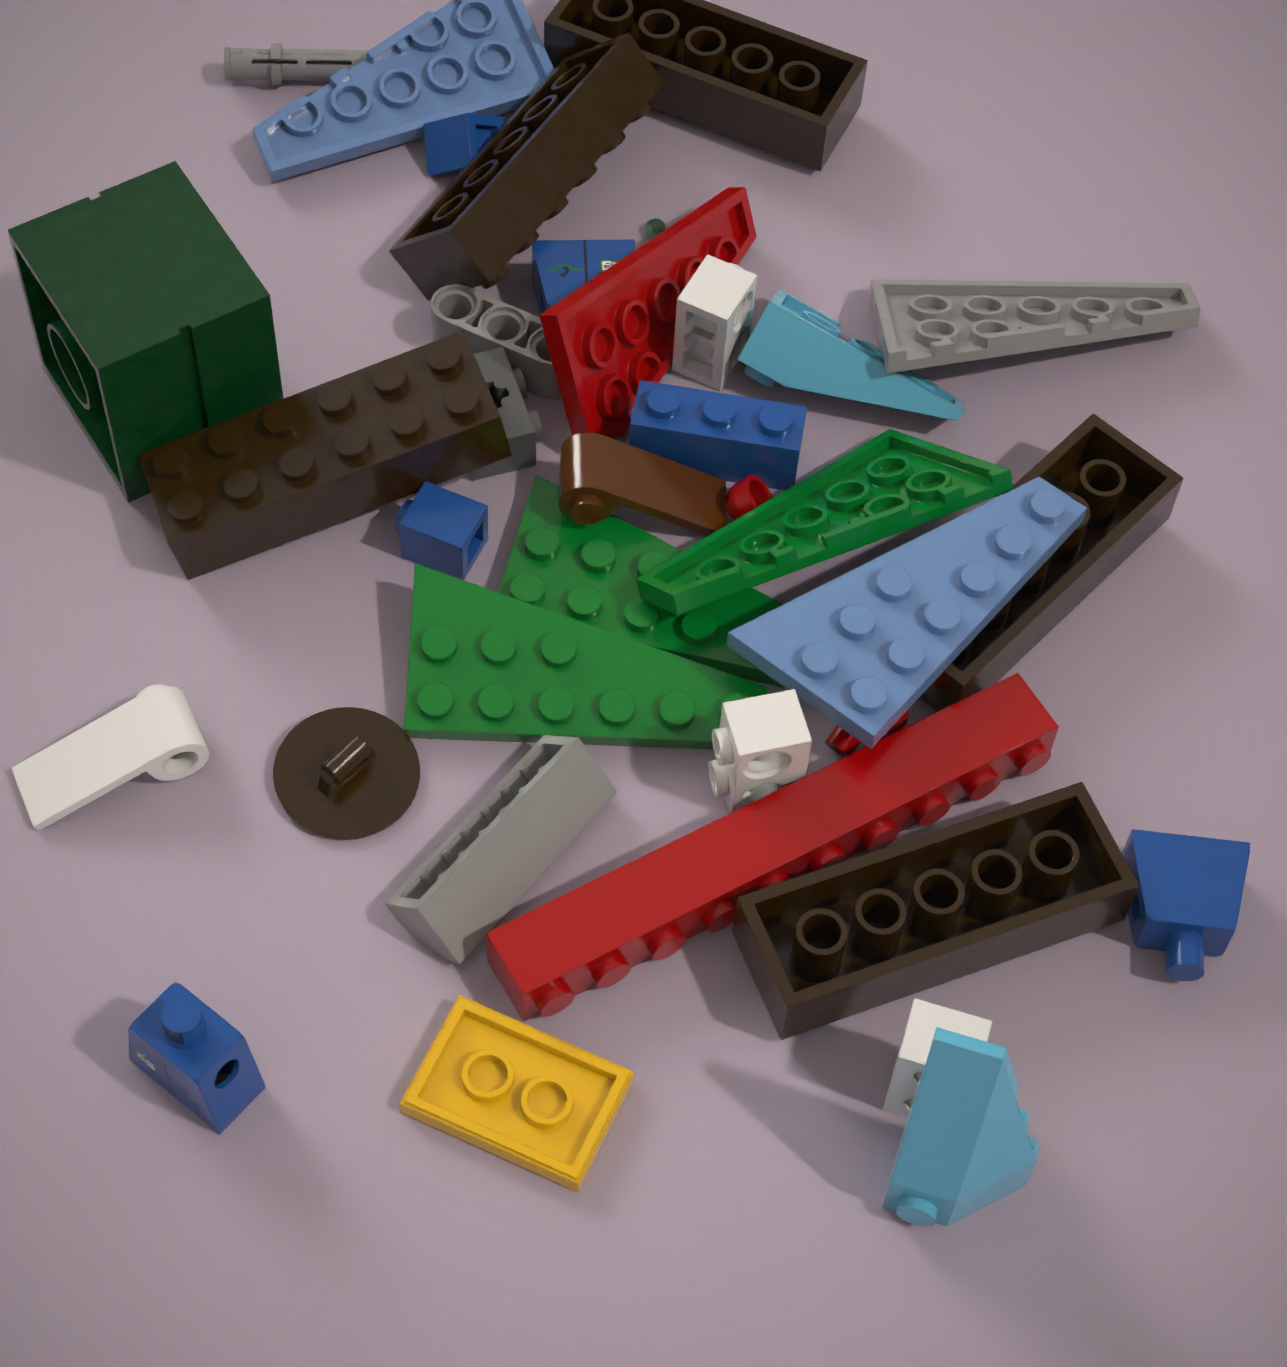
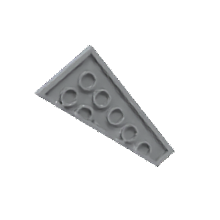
[869,280,1201,374]

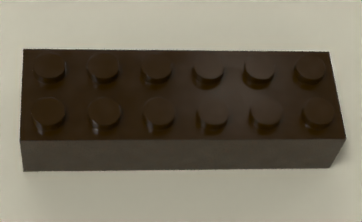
[544,0,868,172]
[389,32,665,301]
[138,330,512,580]
[920,413,1184,712]
[732,782,1139,1040]

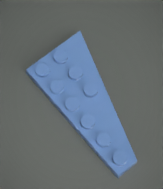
[253,0,554,183]
[727,477,1087,749]

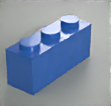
[629,380,807,491]

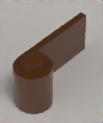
[558,433,726,536]

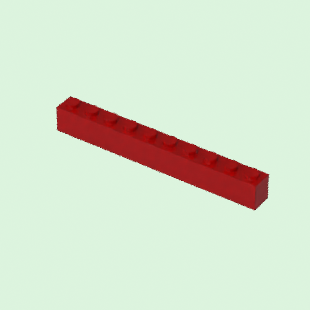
[486,673,1059,1022]

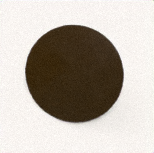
[273,707,420,839]

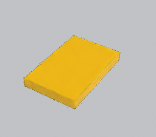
[399,995,634,1192]

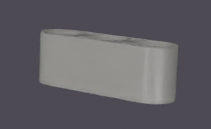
[431,284,562,399]

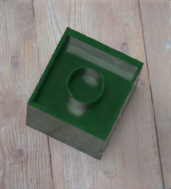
[8,161,284,503]

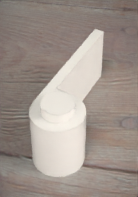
[11,684,210,831]

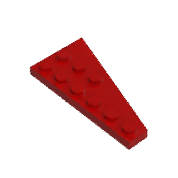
[539,187,757,438]

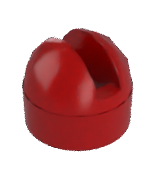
[725,475,772,521]

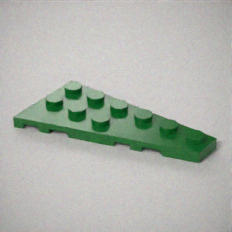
[636,429,1013,615]

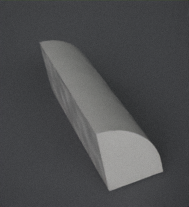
[385,735,617,964]

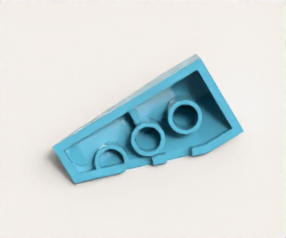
[737,288,965,421]
[882,1027,1040,1226]

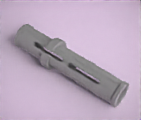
[224,44,369,85]

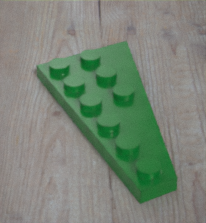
[498,474,785,688]
[404,563,767,749]

